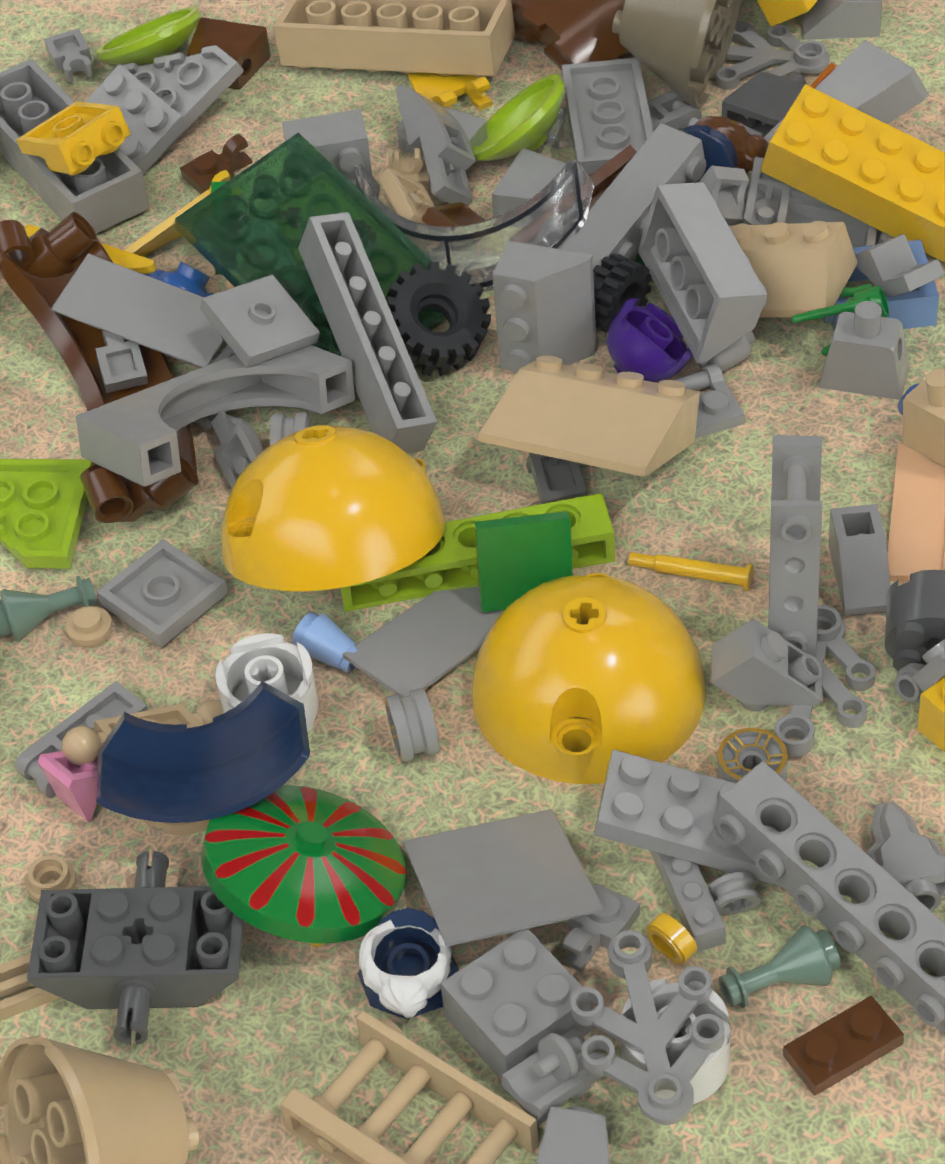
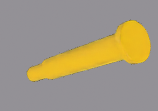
[628,552,754,591]

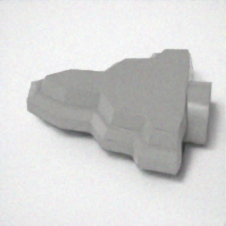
[866,801,945,912]

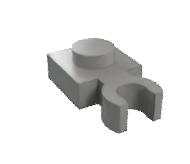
[44,29,93,83]

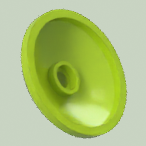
[96,6,201,66]
[472,74,565,162]

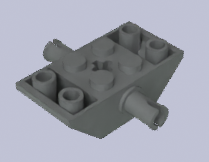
[27,851,245,1045]

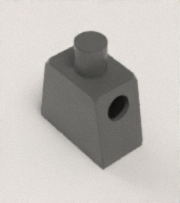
[722,72,807,137]

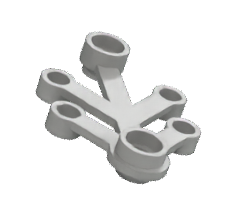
[716,21,830,90]
[741,605,875,757]
[570,930,725,1125]

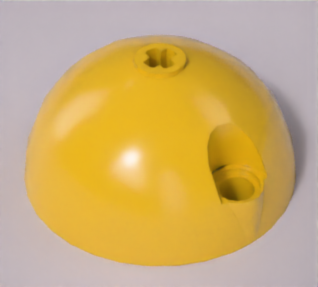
[221,425,446,592]
[472,573,706,784]

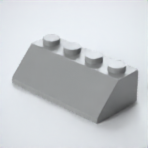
[637,182,767,364]

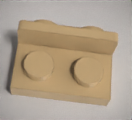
[378,167,443,260]

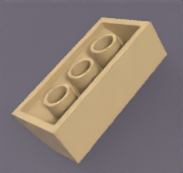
[729,221,858,318]

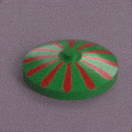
[201,785,406,944]

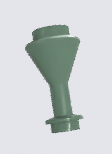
[0,576,98,642]
[719,926,841,1008]

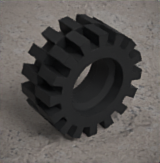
[593,253,652,333]

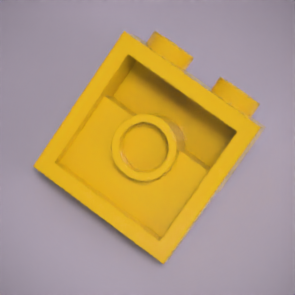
[16,101,131,176]

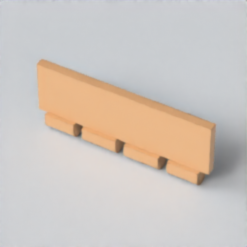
[887,444,945,582]

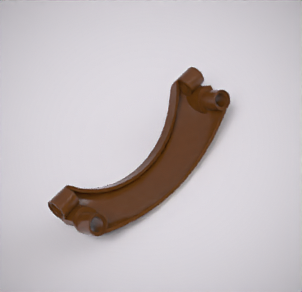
[0,212,199,523]

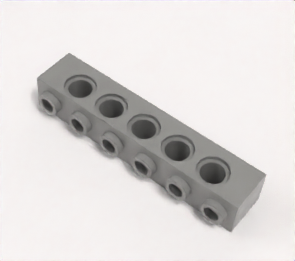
[711,761,945,1035]

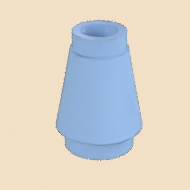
[292,612,357,674]

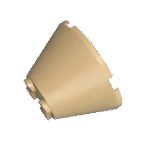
[0,1036,199,1164]

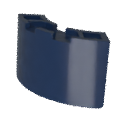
[96,681,310,823]

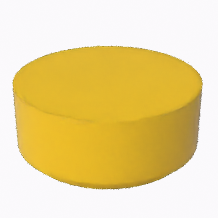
[646,913,698,965]

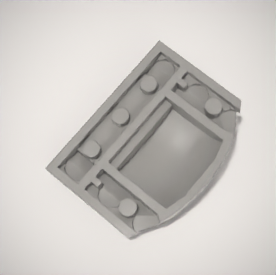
[743,157,894,247]

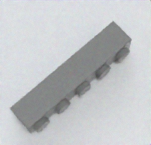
[650,851,726,953]

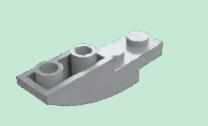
[396,84,476,206]

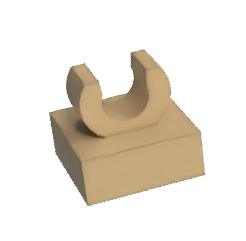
[389,148,430,191]

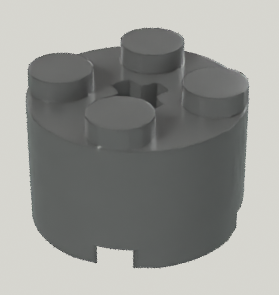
[885,570,945,671]

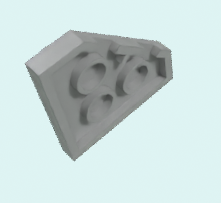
[122,45,244,151]

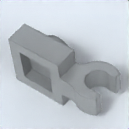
[95,331,148,393]
[563,883,640,972]

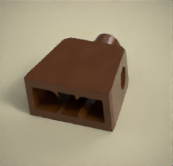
[187,17,271,90]

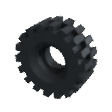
[385,262,491,376]

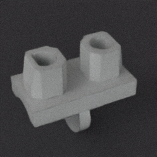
[501,1027,607,1126]

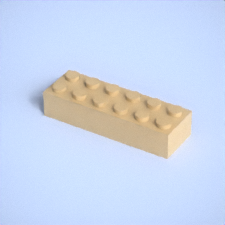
[273,0,516,78]

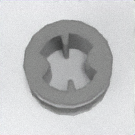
[709,872,761,916]

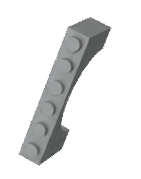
[76,345,355,487]

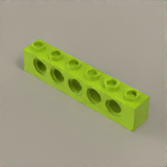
[340,493,615,612]

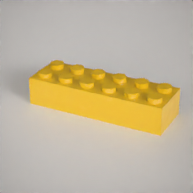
[760,84,945,262]

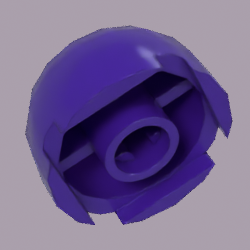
[606,298,693,383]

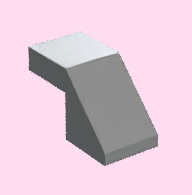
[855,234,945,298]

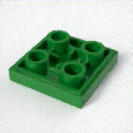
[475,511,573,612]

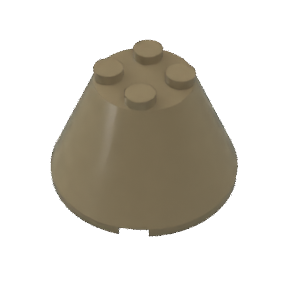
[612,0,742,108]

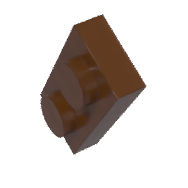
[783,995,904,1096]

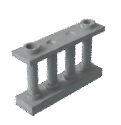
[768,435,822,658]

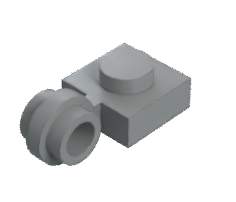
[895,639,945,703]

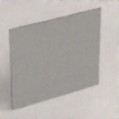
[402,809,605,947]

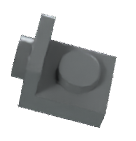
[526,452,587,504]

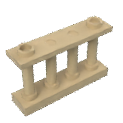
[280,1010,539,1164]

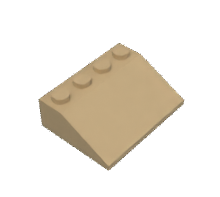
[478,356,700,477]

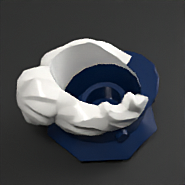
[358,908,459,1020]

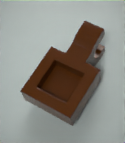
[180,133,252,194]

